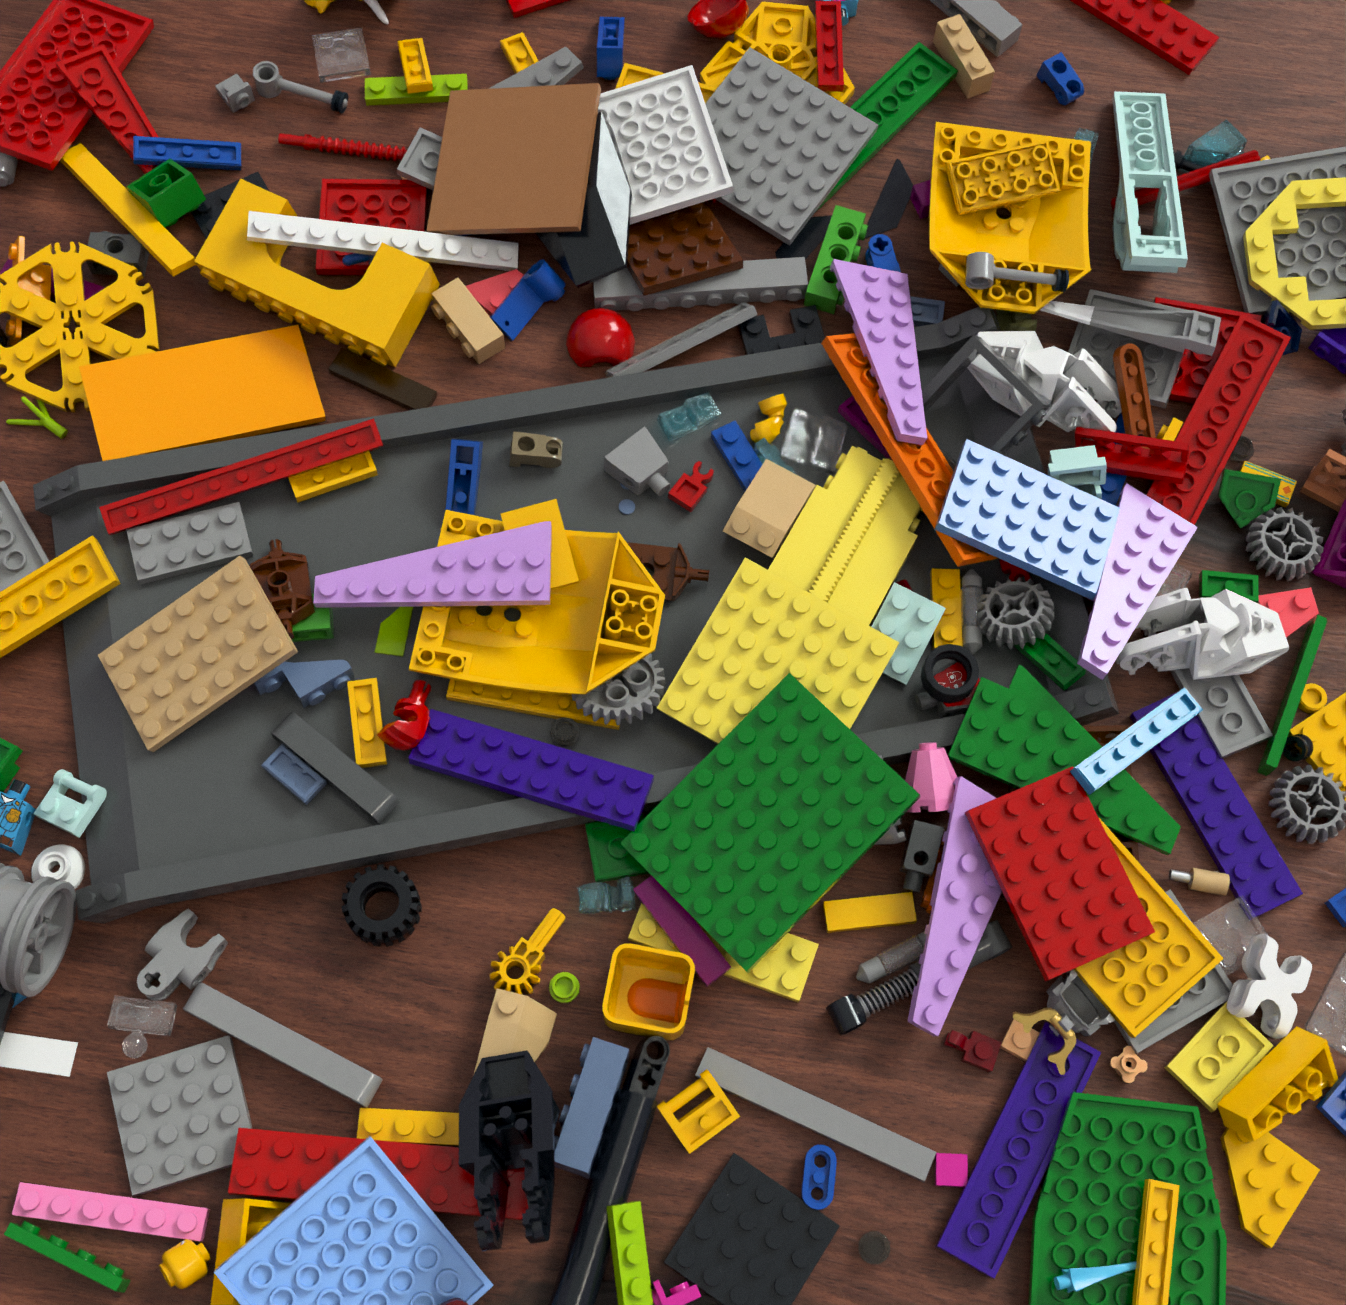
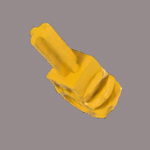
[489,908,566,994]

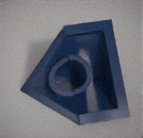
[1261,300,1302,356]

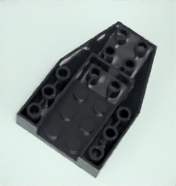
[535,112,632,288]

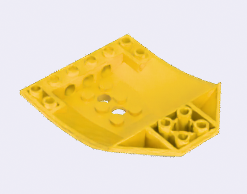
[929,122,1092,314]
[409,510,665,694]

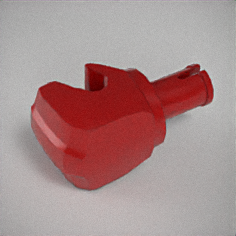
[377,680,431,751]

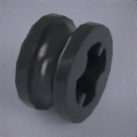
[1283,734,1313,762]

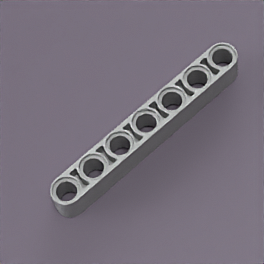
[183,982,383,1108]

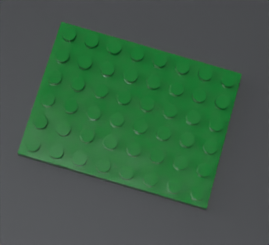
[620,673,920,972]

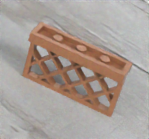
[1300,449,1346,512]

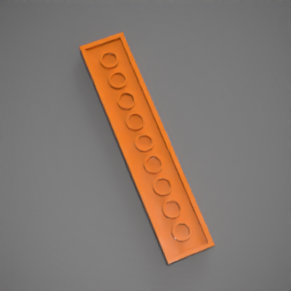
[821,333,998,567]

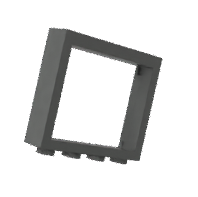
[922,335,1050,471]

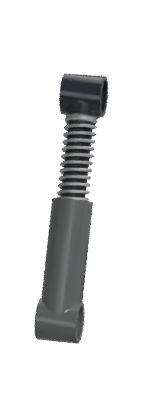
[826,920,1013,1036]

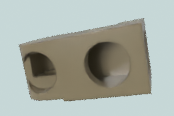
[509,431,563,468]

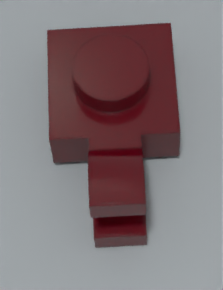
[943,1030,1002,1073]

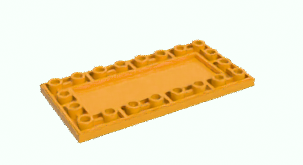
[79,325,326,461]

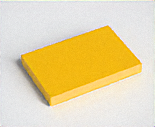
[500,499,579,590]

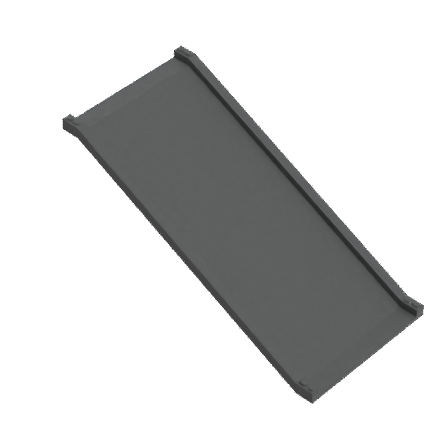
[33,307,1120,924]

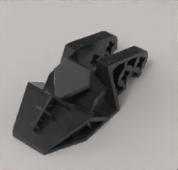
[459,1050,560,1251]

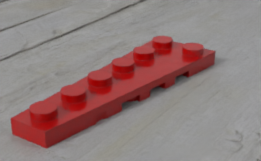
[56,44,158,174]

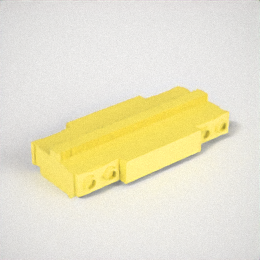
[768,446,923,626]

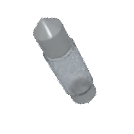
[961,569,983,655]
[856,931,927,984]

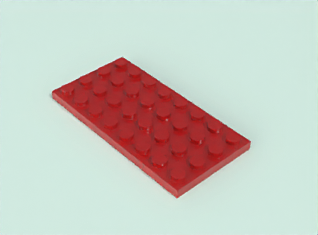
[0,0,154,171]

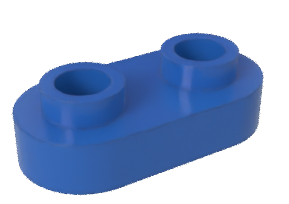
[801,1145,837,1210]

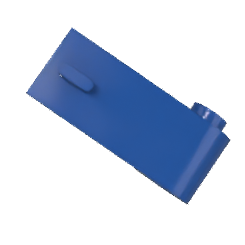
[490,259,566,341]

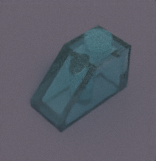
[1184,119,1248,166]

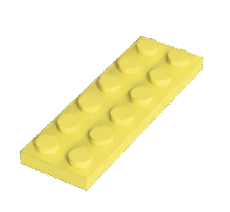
[628,903,819,1003]

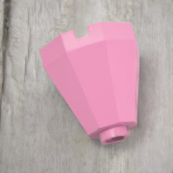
[905,742,957,813]

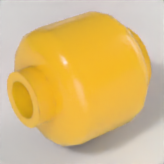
[159,1239,211,1289]

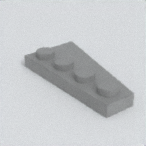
[489,47,584,89]

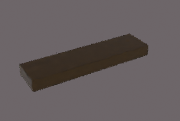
[328,348,437,410]

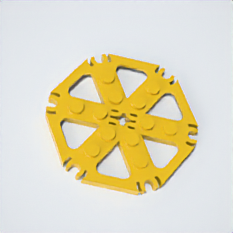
[0,242,160,412]

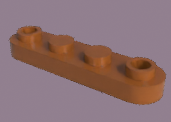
[1113,343,1156,449]

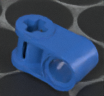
[865,234,901,272]

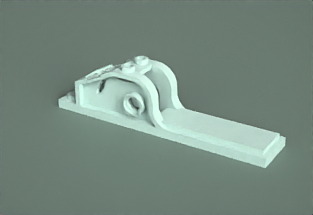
[1112,91,1188,273]

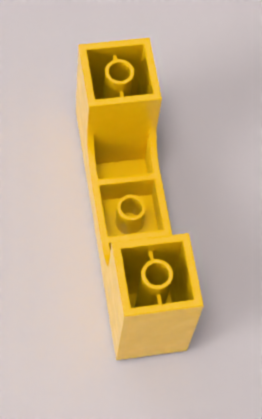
[194,179,440,368]

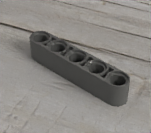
[271,712,400,825]

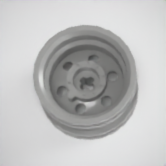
[0,863,77,997]

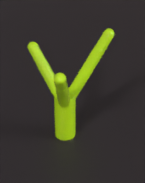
[6,396,68,439]

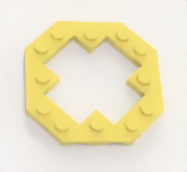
[1243,178,1346,330]

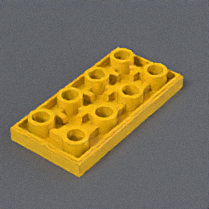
[945,140,1060,215]

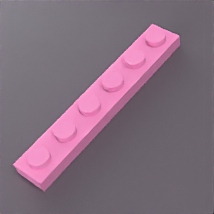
[12,1182,210,1242]

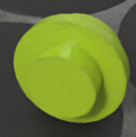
[549,972,580,1003]

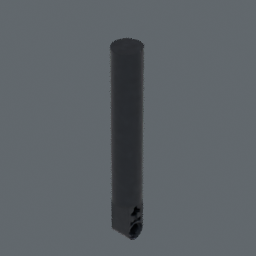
[549,1036,670,1305]

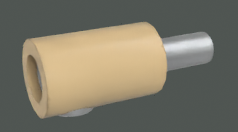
[1169,867,1230,896]

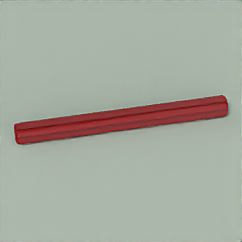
[1111,150,1260,212]

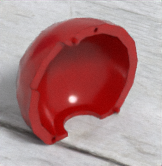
[688,0,749,39]
[566,308,635,367]

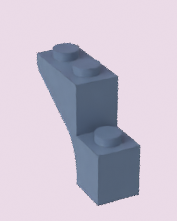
[253,660,355,708]

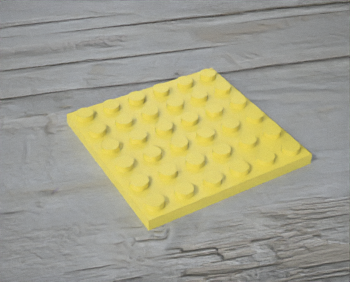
[657,557,899,744]

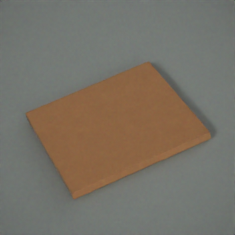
[427,83,601,235]

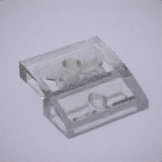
[777,408,848,474]

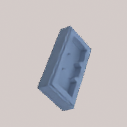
[261,744,327,805]

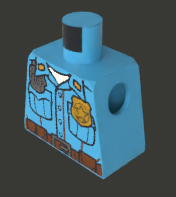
[0,779,36,856]

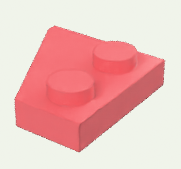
[1258,587,1319,638]

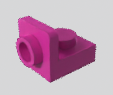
[652,1279,701,1305]

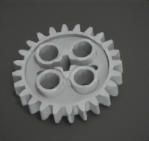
[572,654,666,725]

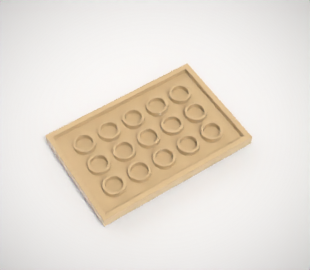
[98,556,298,752]

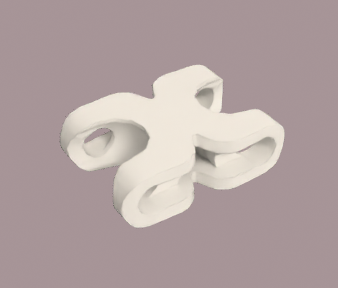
[1227,934,1312,1040]

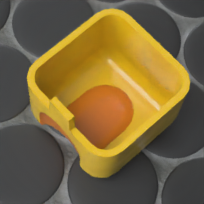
[603,943,695,1040]

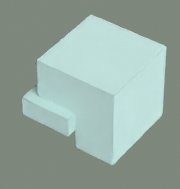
[1048,445,1107,499]

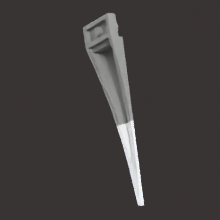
[1040,301,1221,356]

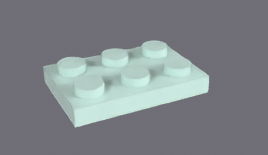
[871,582,946,685]

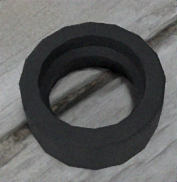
[921,644,979,703]

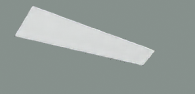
[0,1032,78,1077]

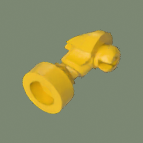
[750,394,787,446]

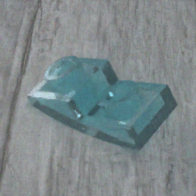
[657,392,722,441]

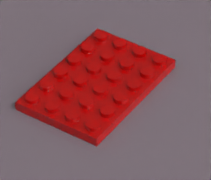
[965,766,1155,982]

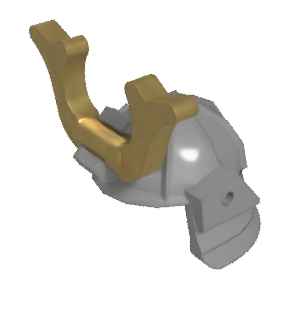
[1012,969,1116,1075]

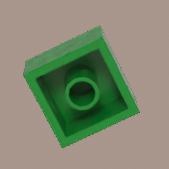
[126,158,207,227]

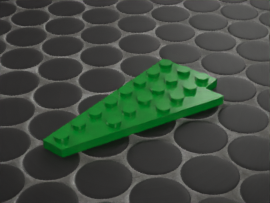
[948,665,1181,855]

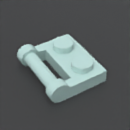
[34,769,107,838]

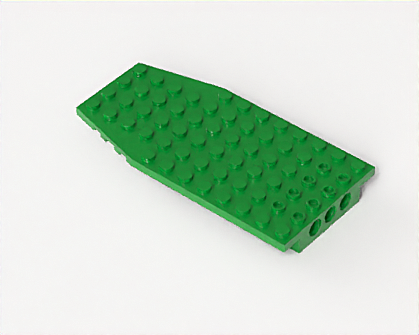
[1028,1092,1227,1305]

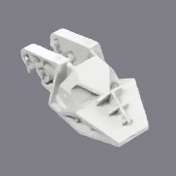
[967,331,1122,441]
[1116,588,1289,680]

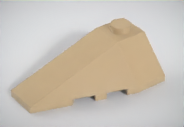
[474,988,557,1073]

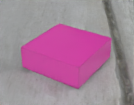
[935,1153,968,1188]

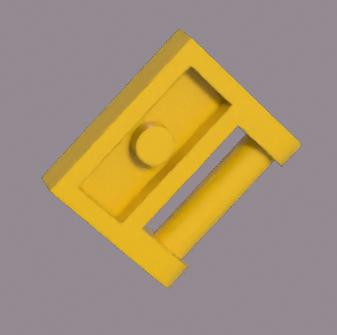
[657,1069,740,1154]

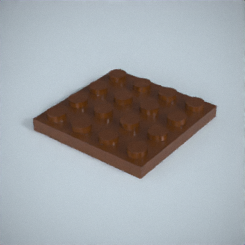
[627,202,743,296]

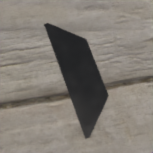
[865,159,913,238]
[775,215,832,260]

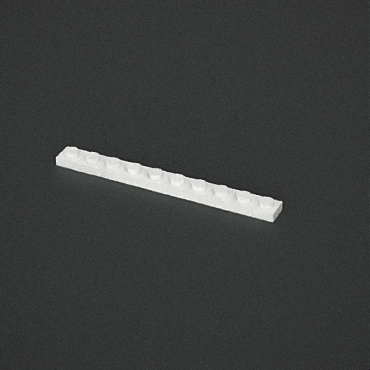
[247,211,518,271]

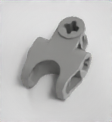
[137,908,228,1002]

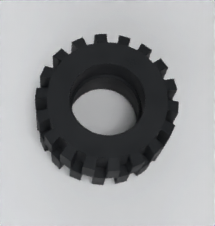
[341,864,422,947]

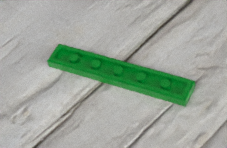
[1257,615,1327,776]

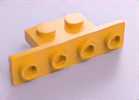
[5,236,52,345]

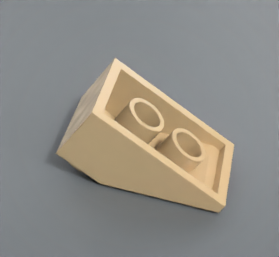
[723,459,816,559]

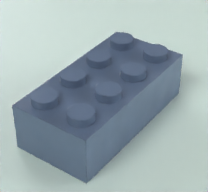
[554,1037,629,1179]

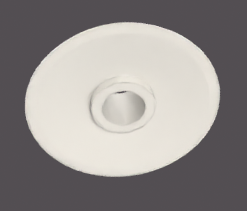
[31,844,85,889]

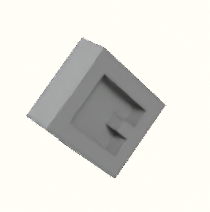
[215,74,255,113]

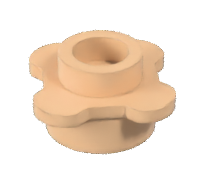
[1110,1046,1148,1083]

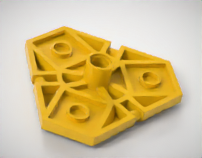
[700,2,855,104]

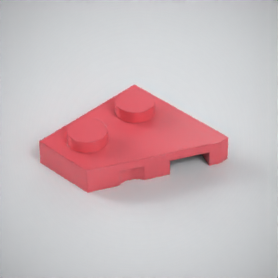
[466,269,524,316]

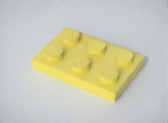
[1164,1002,1274,1112]

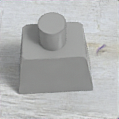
[604,426,671,496]

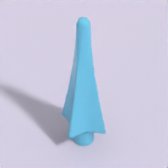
[1054,1261,1136,1293]

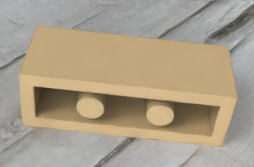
[933,14,995,99]
[431,277,505,364]

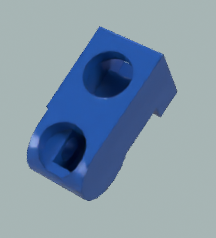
[1036,52,1084,105]

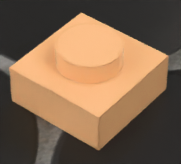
[1000,1019,1039,1062]

